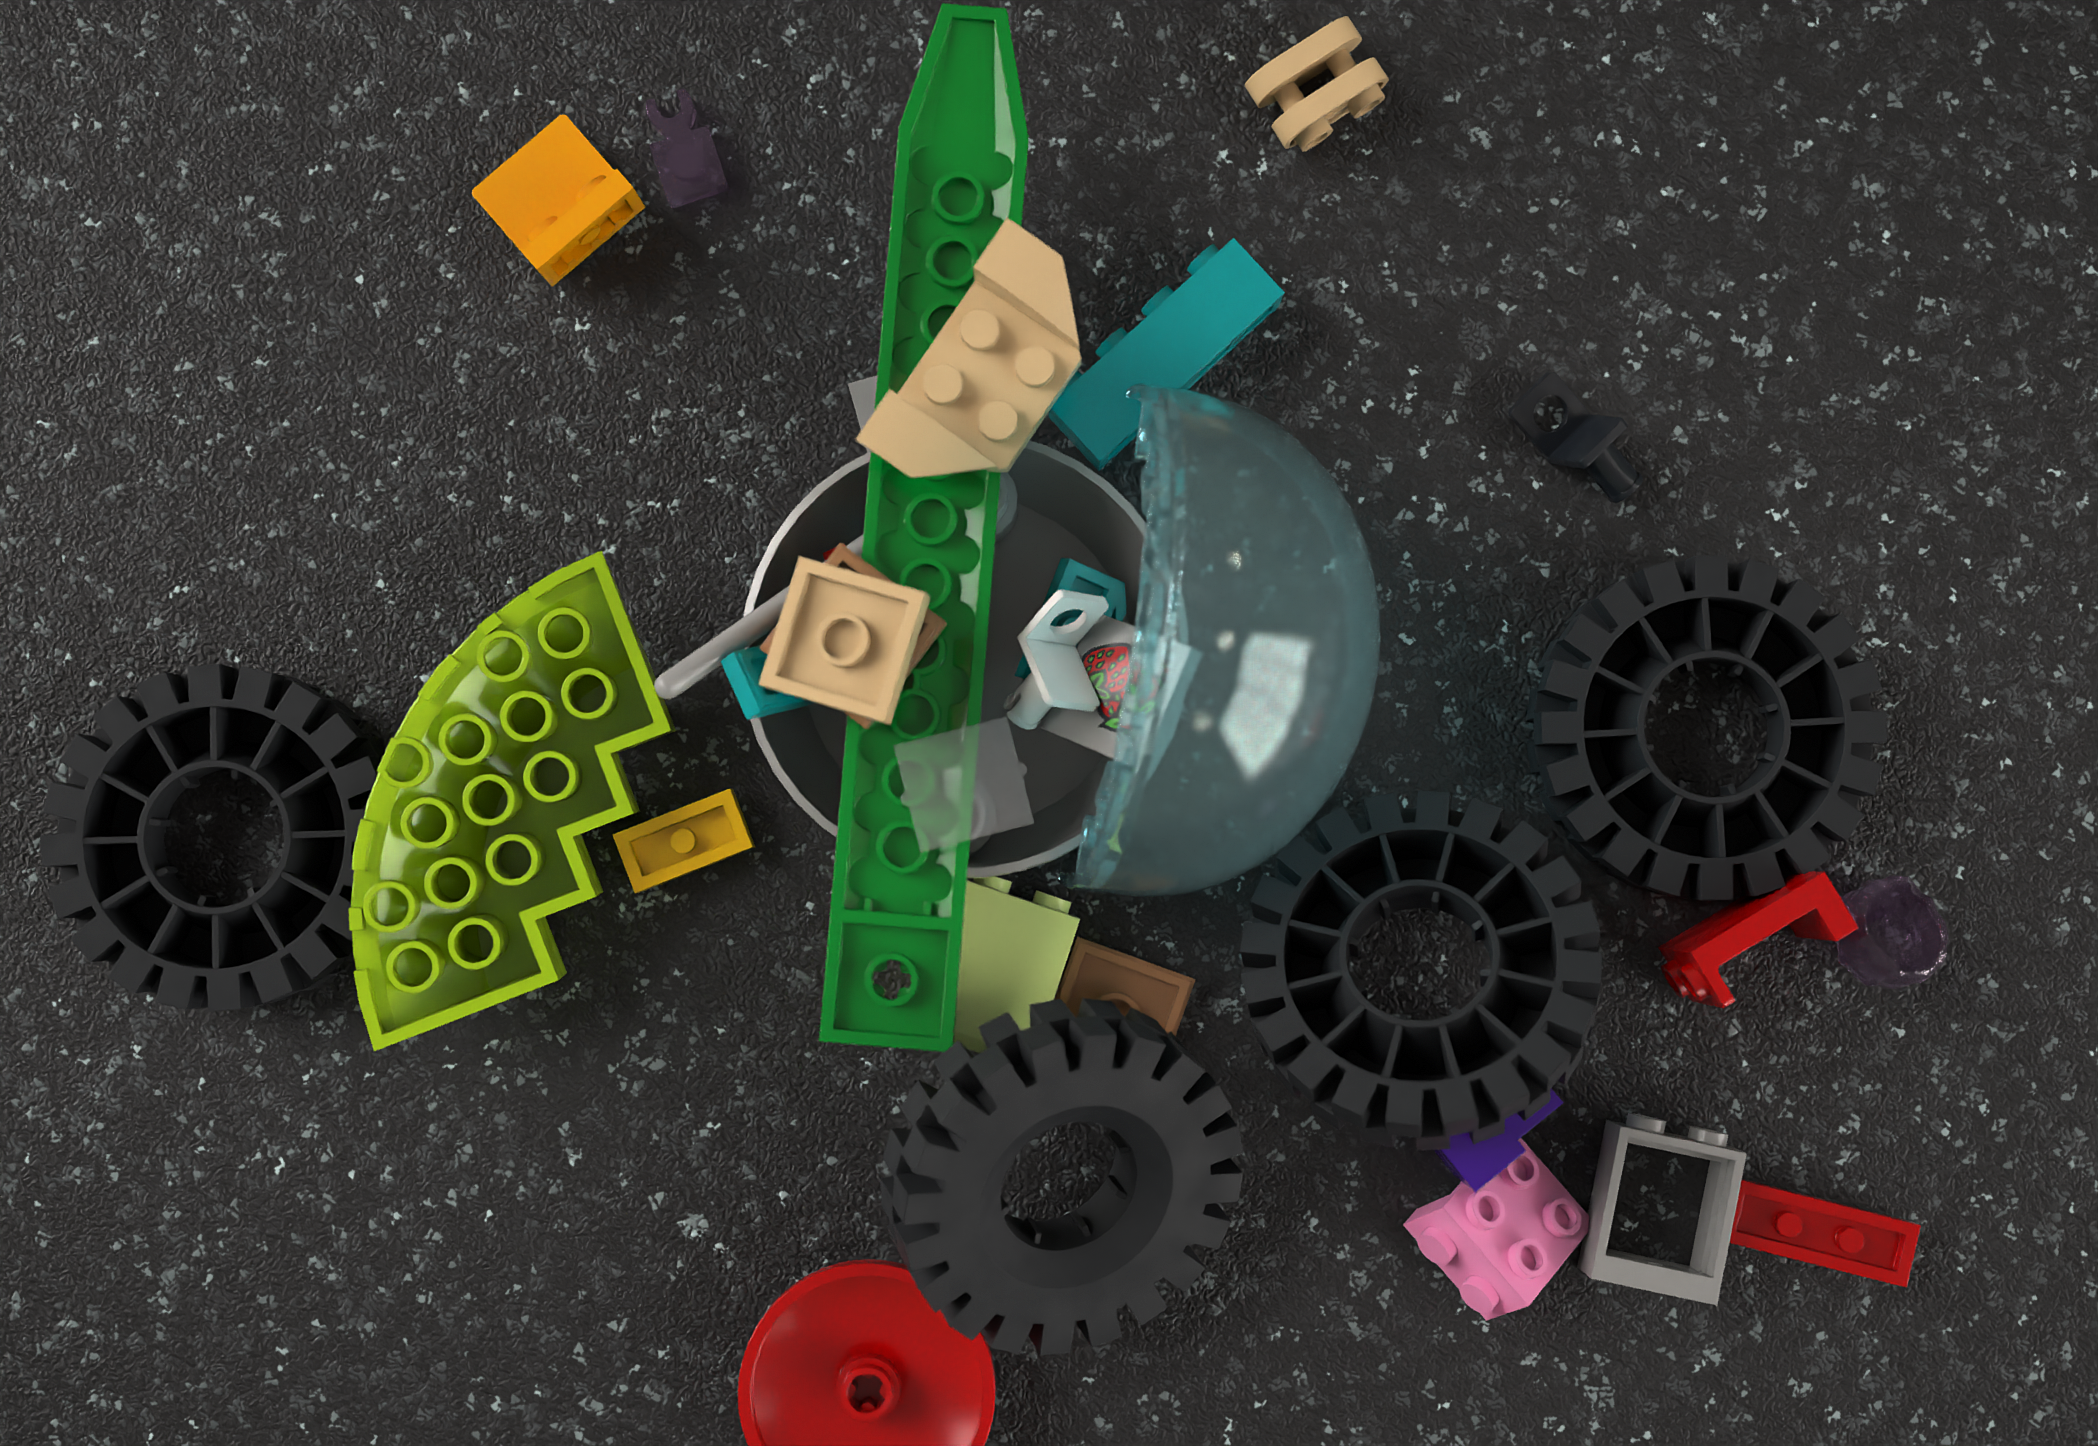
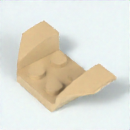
[856,218,1081,478]

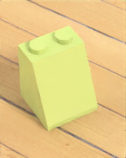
[954,876,1080,1053]

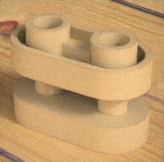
[1245,16,1389,152]

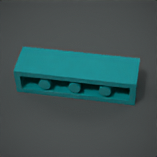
[1049,238,1285,471]

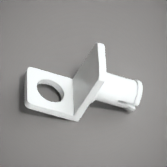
[1003,590,1109,730]

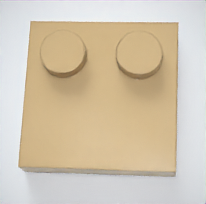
[759,556,930,725]

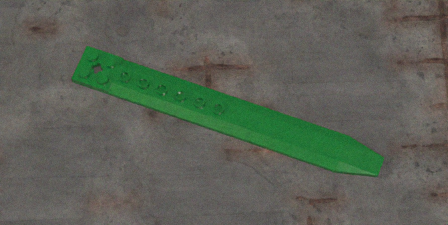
[819,3,1029,1052]

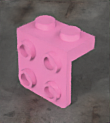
[1403,1138,1589,1321]

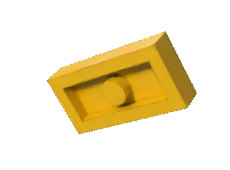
[612,789,755,893]

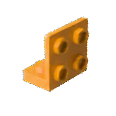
[472,115,645,287]

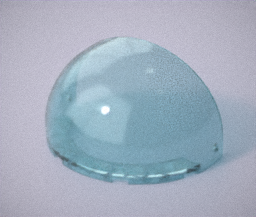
[1058,383,1381,897]

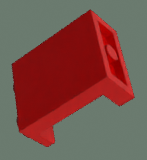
[1658,871,1859,1008]

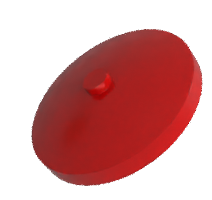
[738,1259,996,1446]

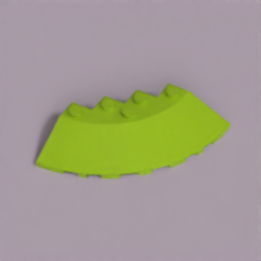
[349,551,676,1051]

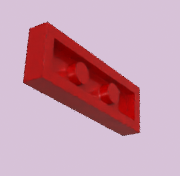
[1729,1179,1921,1288]

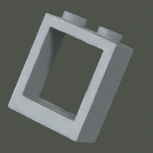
[1577,1113,1747,1305]

